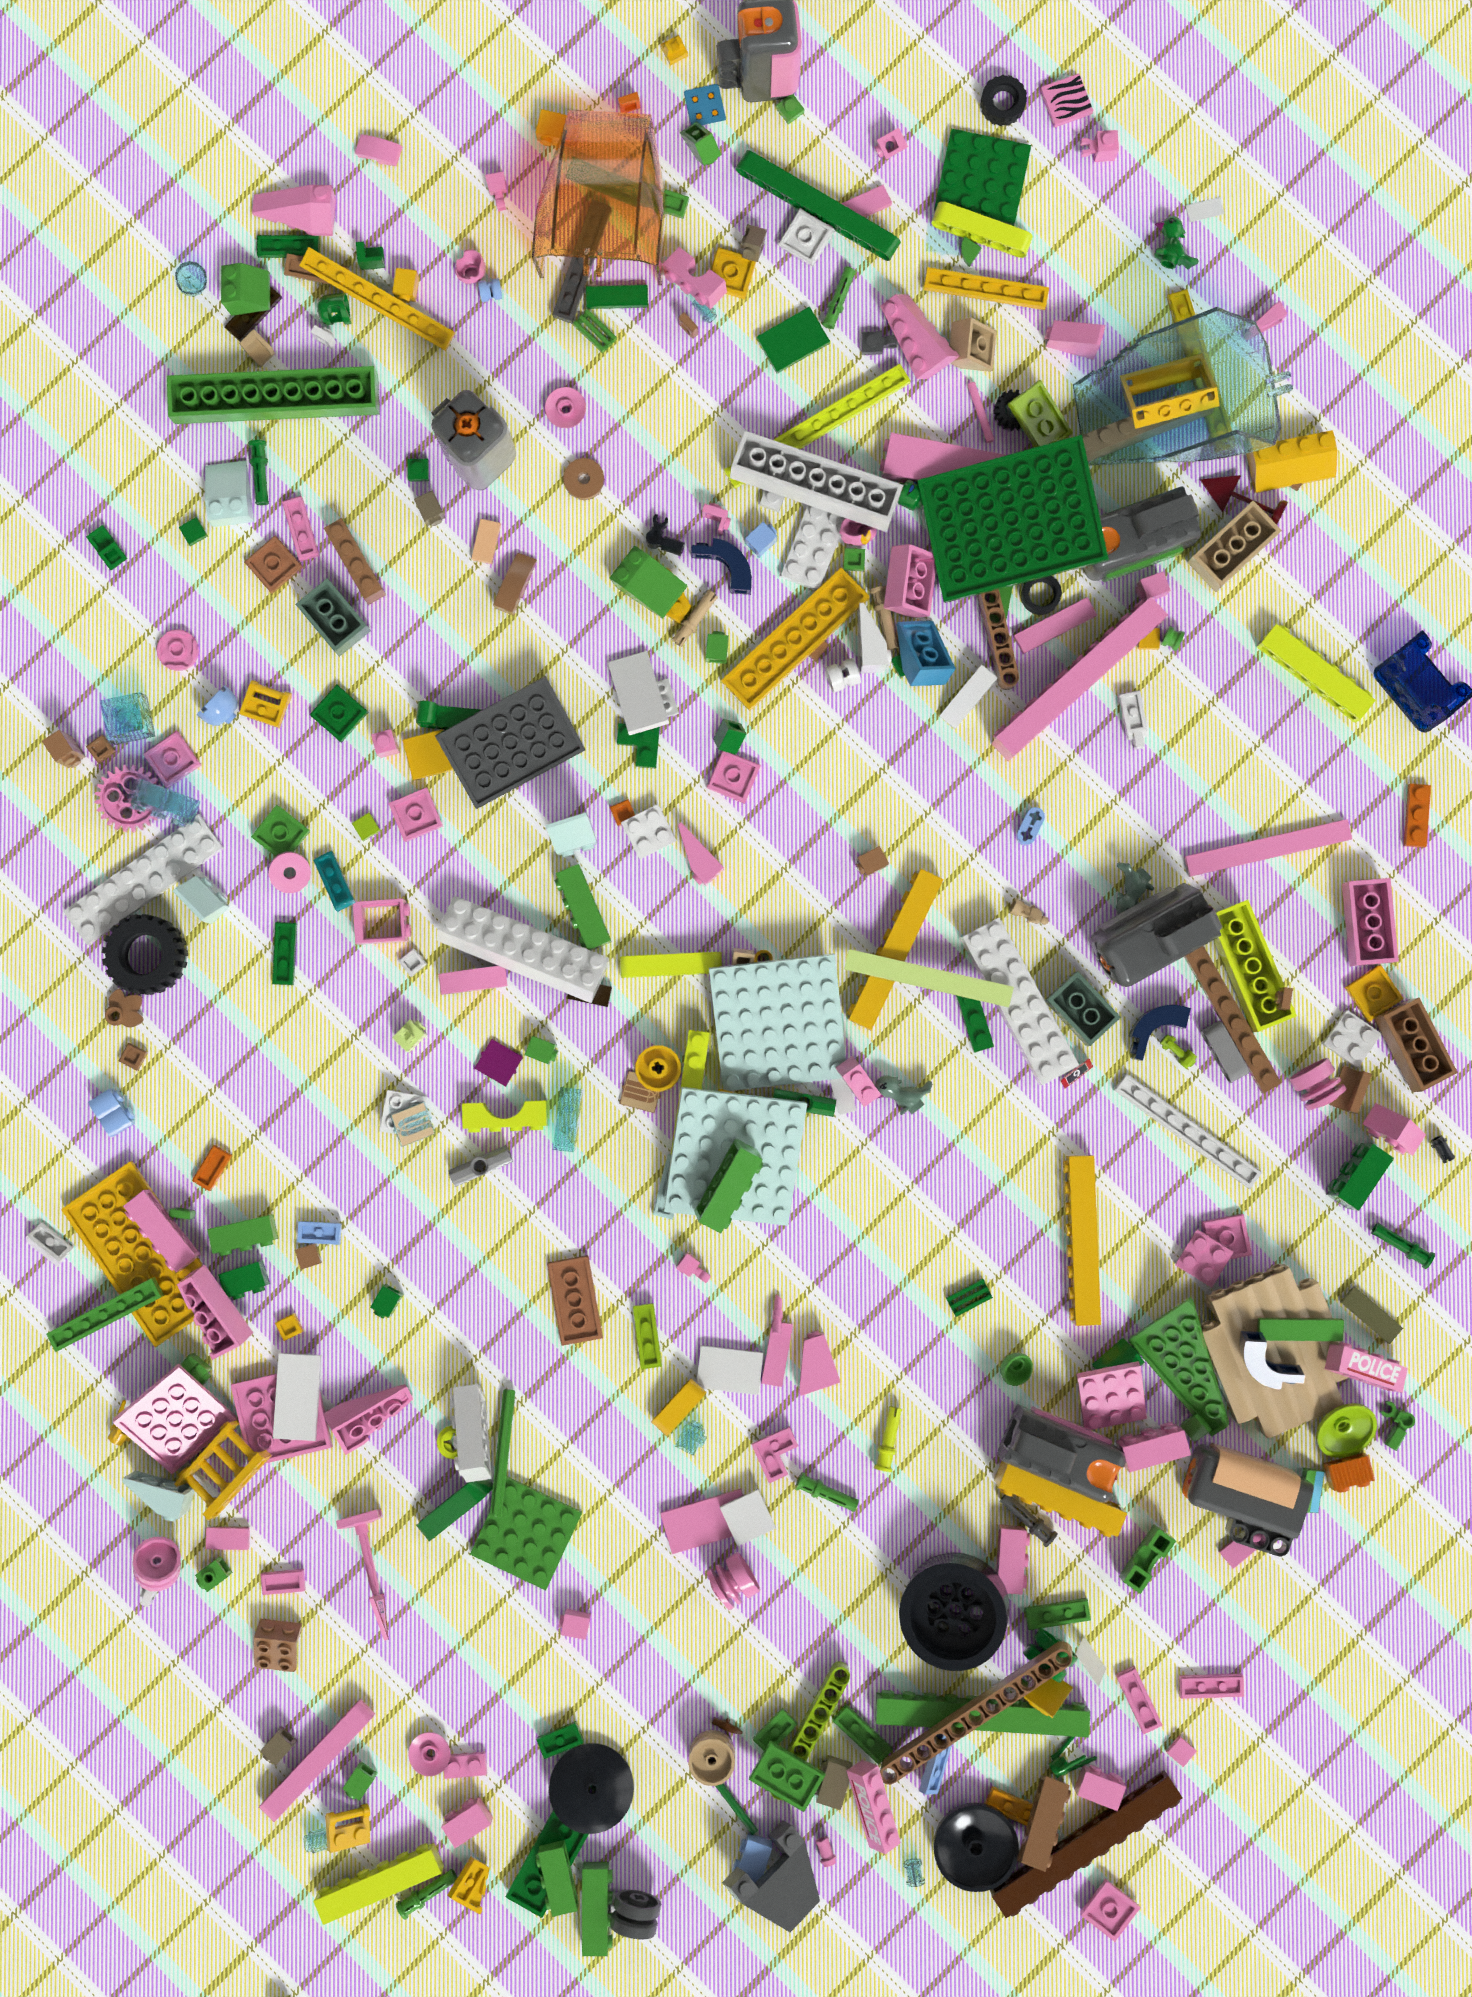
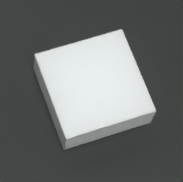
[398,948,427,977]

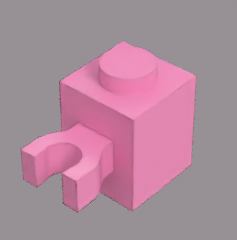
[1080,130,1119,162]

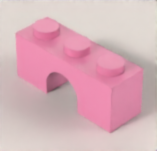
[663,247,727,309]

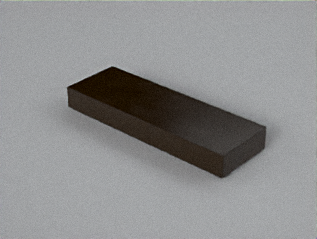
[224,286,282,342]

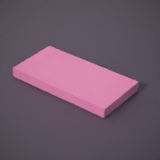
[660,1488,743,1554]

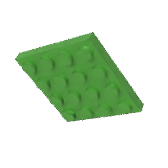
[470,1476,582,1591]

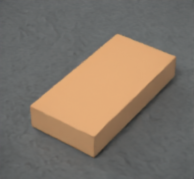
[471,519,501,564]

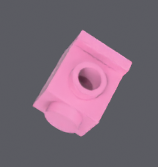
[874,128,908,160]

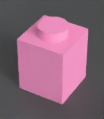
[1136,571,1171,601]
[371,729,400,758]
[558,1609,591,1640]

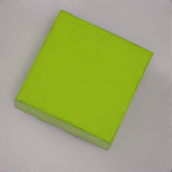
[351,813,381,842]

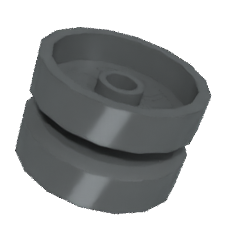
[610,1890,662,1940]

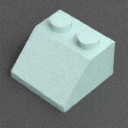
[173,876,229,924]

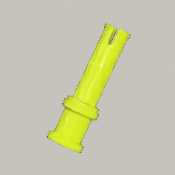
[874,1406,902,1473]

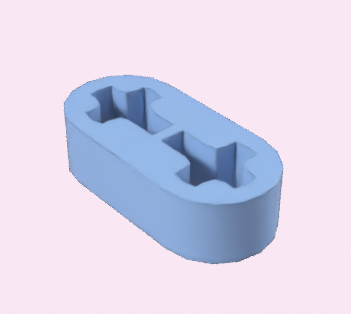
[1016,807,1045,846]

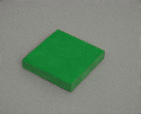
[309,684,369,743]

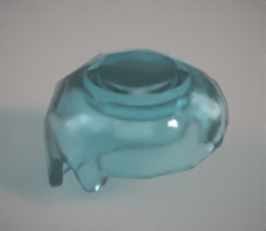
[175,261,207,297]

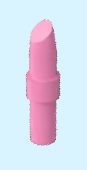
[772,1294,783,1335]

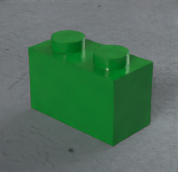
[218,1260,270,1300]

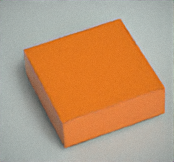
[618,92,640,114]
[609,799,635,827]

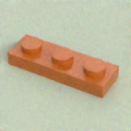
[1403,783,1431,848]

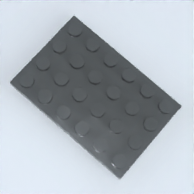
[435,676,586,809]

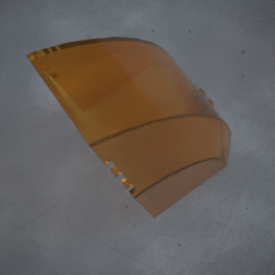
[532,109,667,286]

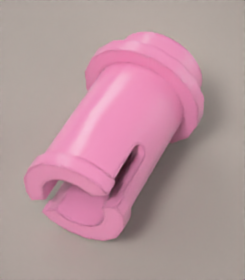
[815,1836,837,1867]

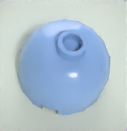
[196,685,237,726]

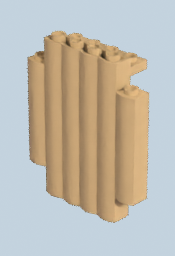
[1201,1264,1348,1438]

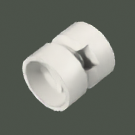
[825,658,861,693]

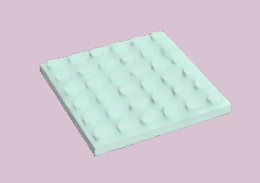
[709,953,846,1091]
[663,1087,807,1226]

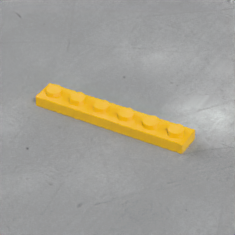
[923,267,1049,310]

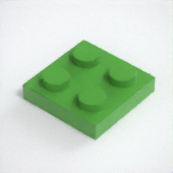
[251,804,310,856]

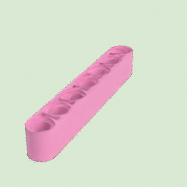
[259,1699,376,1822]

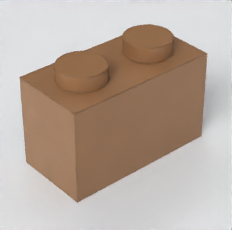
[42,730,86,768]

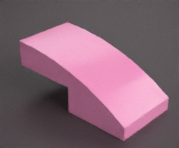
[355,134,403,166]

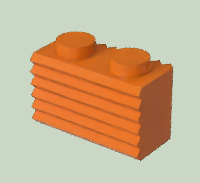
[1323,1453,1375,1493]

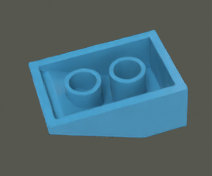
[896,621,956,686]

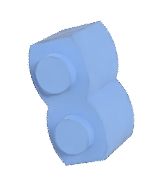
[88,1088,135,1137]

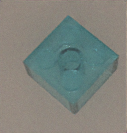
[100,692,156,745]

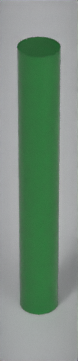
[715,1783,758,1835]

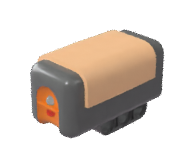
[1182,1443,1314,1557]

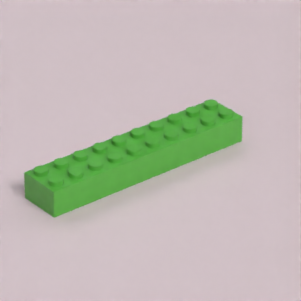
[167,366,380,424]

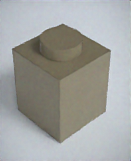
[414,490,446,527]
[260,1726,297,1766]

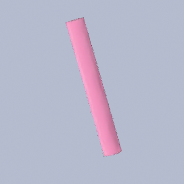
[967,382,995,443]

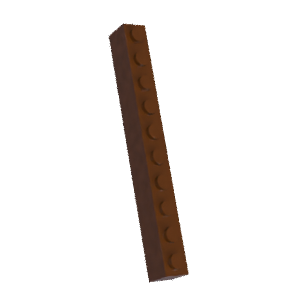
[990,1770,1183,1918]

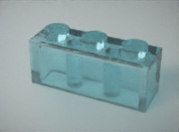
[553,1087,583,1152]

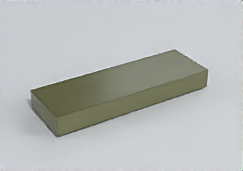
[1340,1286,1403,1344]

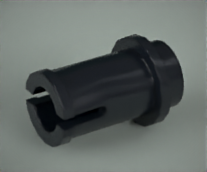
[1431,1135,1455,1163]

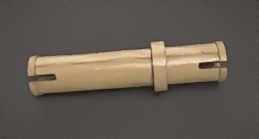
[671,590,718,647]

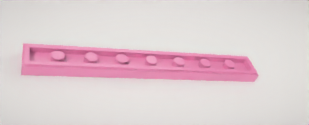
[1184,819,1352,877]

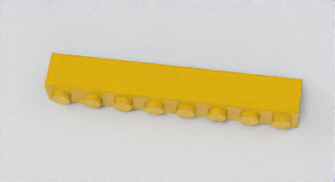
[847,869,944,1031]
[1063,1155,1101,1326]

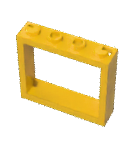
[1120,353,1220,429]

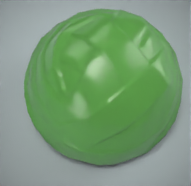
[1000,1353,1033,1386]

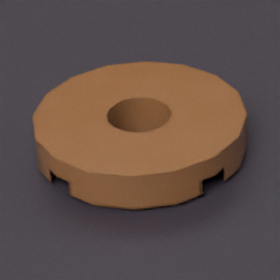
[563,458,605,500]

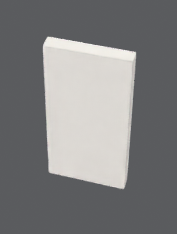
[608,651,669,735]
[273,1353,322,1441]

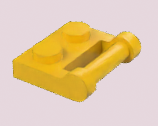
[239,680,292,729]
[325,1803,371,1853]

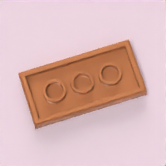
[547,1255,603,1346]

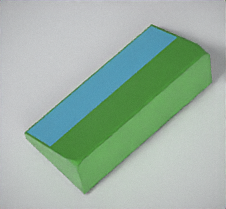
[1302,1467,1325,1513]

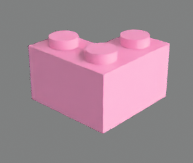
[1363,1103,1426,1156]

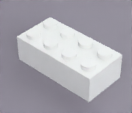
[450,1384,492,1483]

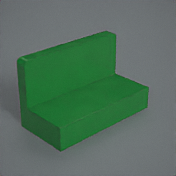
[1092,1338,1145,1370]

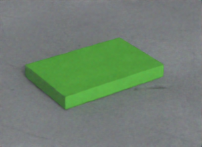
[749,1740,826,1812]

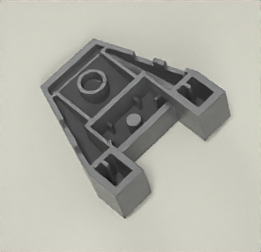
[722,1820,820,1933]

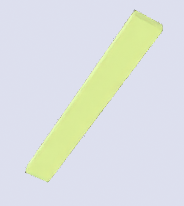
[844,949,1014,1007]

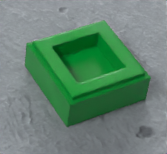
[179,517,208,547]

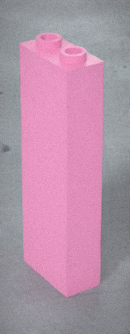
[879,432,1006,483]

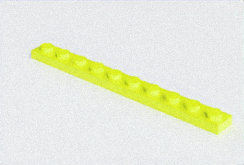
[724,364,911,489]

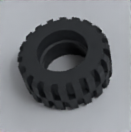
[101,914,188,995]

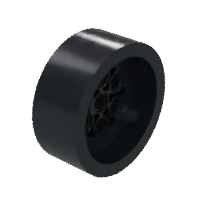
[899,1552,1010,1671]

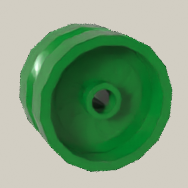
[1023,1628,1078,1683]

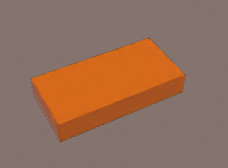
[192,1145,233,1191]

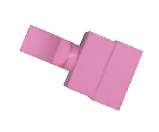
[485,171,507,211]
[676,1251,711,1283]

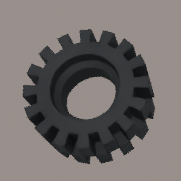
[993,389,1021,431]

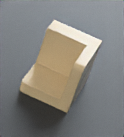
[239,329,276,367]

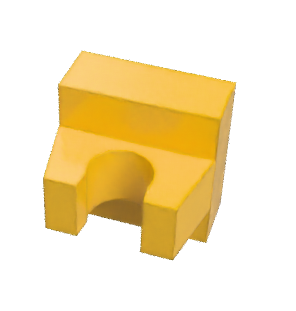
[661,35,688,66]

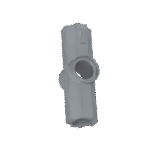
[448,1145,513,1187]

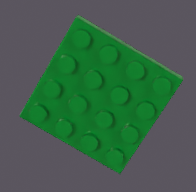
[934,128,1032,226]

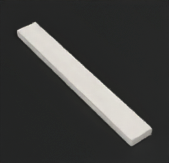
[1114,1073,1263,1189]

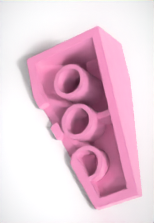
[252,185,336,236]
[323,1384,413,1455]

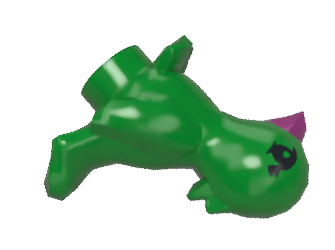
[1154,216,1199,269]

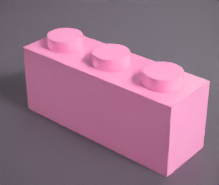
[996,1525,1030,1595]

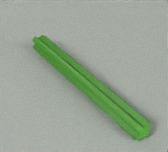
[490,1389,516,1517]

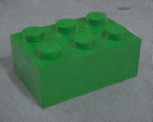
[1326,1143,1394,1211]

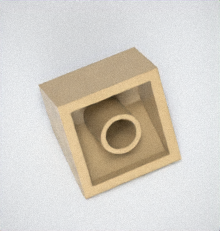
[949,317,997,372]

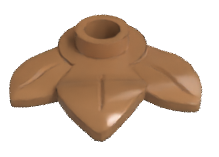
[105,989,144,1028]

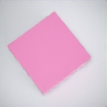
[1166,1735,1197,1767]

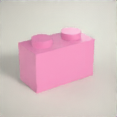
[835,1056,881,1107]
[1074,1765,1126,1811]
[441,1796,493,1849]

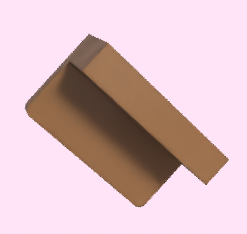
[1329,1066,1372,1114]

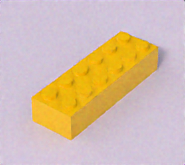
[994,1461,1127,1538]

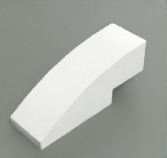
[939,665,997,729]

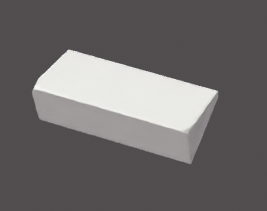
[26,1222,74,1267]

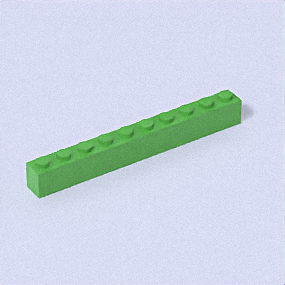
[875,1690,1090,1738]

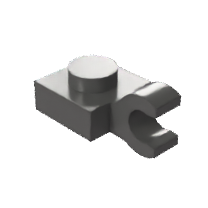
[862,331,897,355]

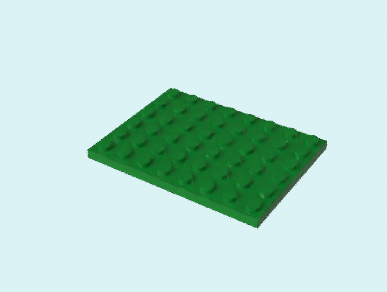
[918,435,1109,603]

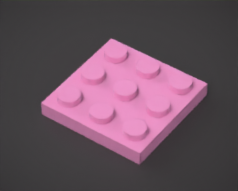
[1076,1361,1147,1430]

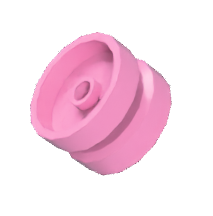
[132,1537,181,1591]

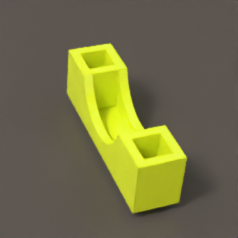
[462,1100,548,1133]

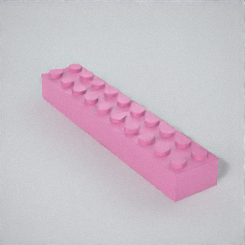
[991,597,1168,762]

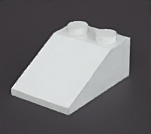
[857,603,891,674]

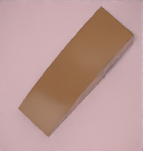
[493,553,537,616]

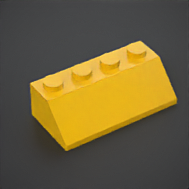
[1246,430,1338,494]

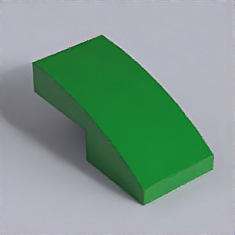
[86,525,128,571]

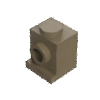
[740,224,767,262]

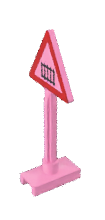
[336,1509,389,1641]

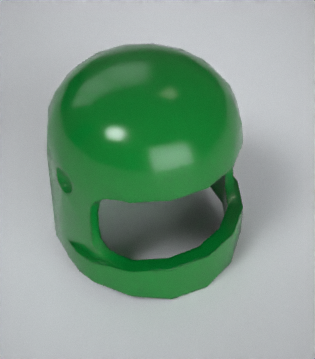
[317,293,351,325]

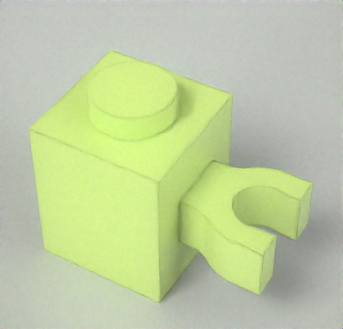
[392,1020,427,1053]

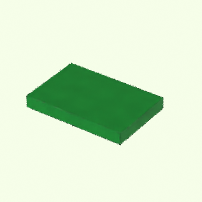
[756,306,830,374]

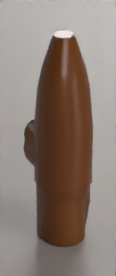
[711,1717,743,1735]

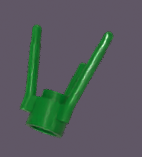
[1048,1736,1097,1778]

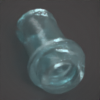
[692,299,717,323]

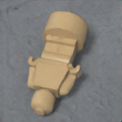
[1009,898,1049,925]

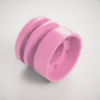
[1289,1058,1347,1111]
[707,1552,761,1610]

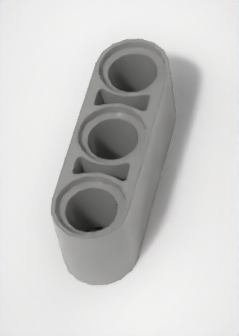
[1200,1021,1249,1083]

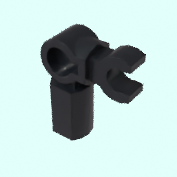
[646,514,685,557]

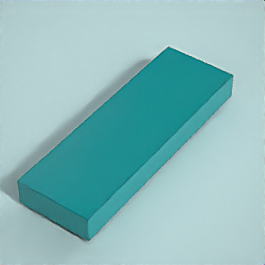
[313,850,356,912]

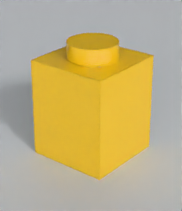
[392,268,420,303]

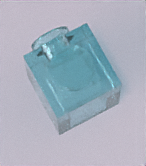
[675,1420,707,1456]

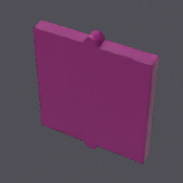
[474,1039,523,1087]

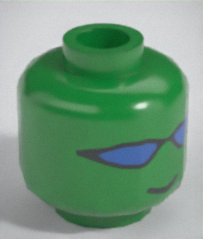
[898,480,923,511]

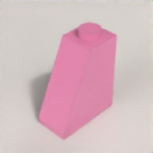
[1044,320,1106,360]
[799,1330,840,1396]

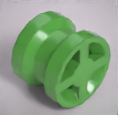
[1161,626,1185,651]

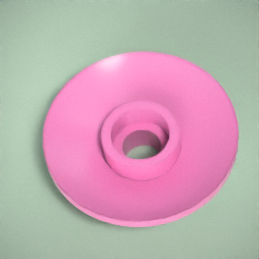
[545,387,586,429]
[408,1732,450,1776]

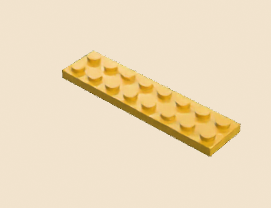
[721,567,870,711]

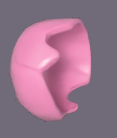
[455,250,486,284]

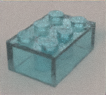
[126,778,201,827]

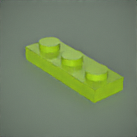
[633,1303,662,1369]

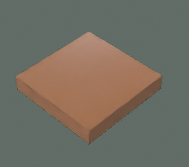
[244,535,303,594]

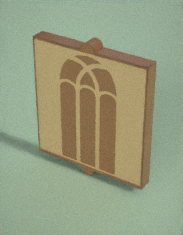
[619,1071,661,1113]

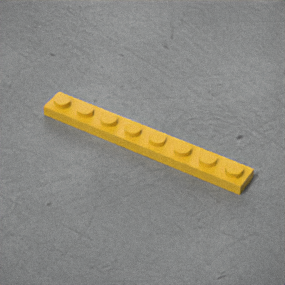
[299,247,455,351]

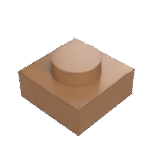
[1274,987,1293,1010]

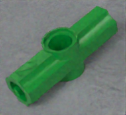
[773,1088,837,1117]

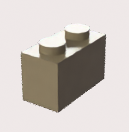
[814,1755,853,1810]

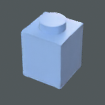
[745,522,777,558]

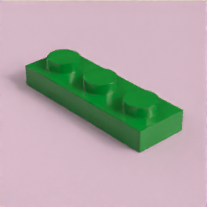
[956,995,994,1053]

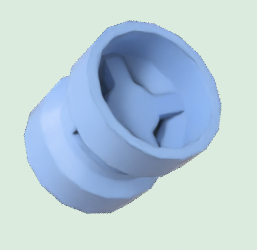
[478,278,502,302]

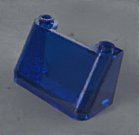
[1373,630,1472,733]

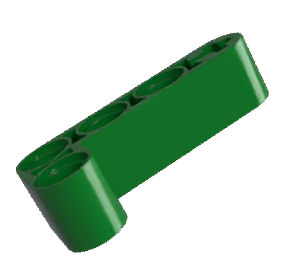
[416,701,483,730]
[416,1479,493,1542]

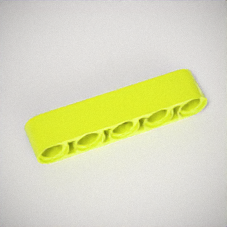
[931,202,1033,258]
[620,952,722,978]

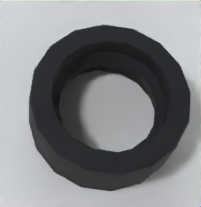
[1021,576,1062,615]

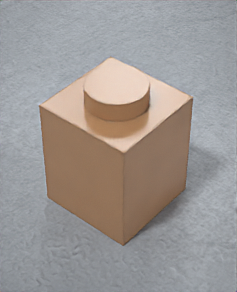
[855,846,889,878]

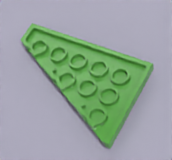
[1128,1297,1229,1437]

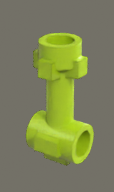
[1160,1034,1197,1070]

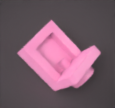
[702,503,731,535]

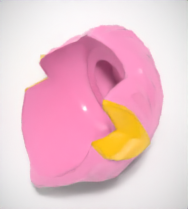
[839,518,876,546]

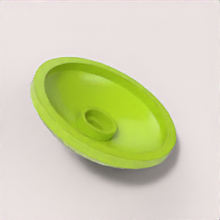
[1316,1403,1377,1458]

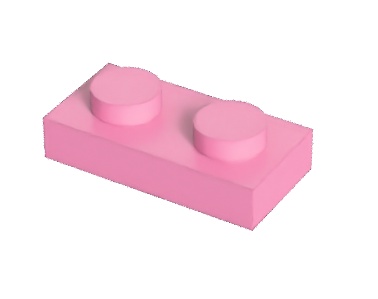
[444,1751,488,1779]

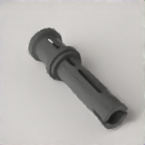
[999,1494,1058,1547]

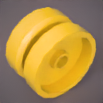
[635,1045,681,1092]

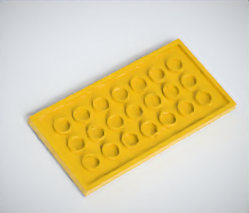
[61,1161,203,1348]

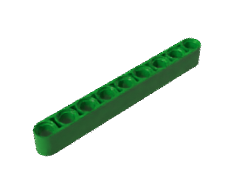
[735,150,901,261]

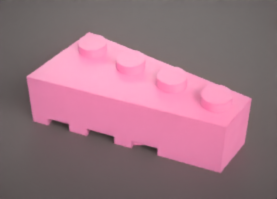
[880,294,960,379]
[177,1265,253,1360]

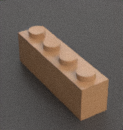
[324,518,386,605]
[1017,1775,1071,1872]

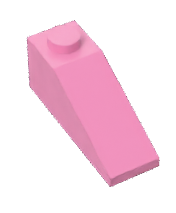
[678,822,724,886]

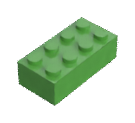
[694,1138,763,1234]

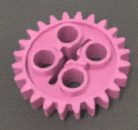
[94,765,165,833]

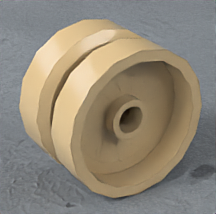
[688,1730,735,1786]

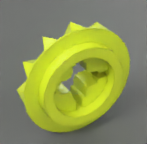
[437,1425,458,1459]

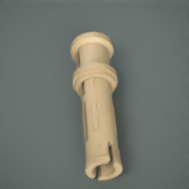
[869,585,899,650]

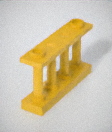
[174,1420,272,1520]

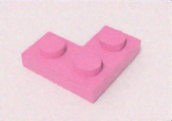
[751,1426,799,1483]

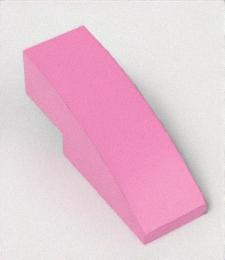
[438,966,508,995]

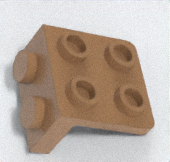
[254,1618,302,1672]

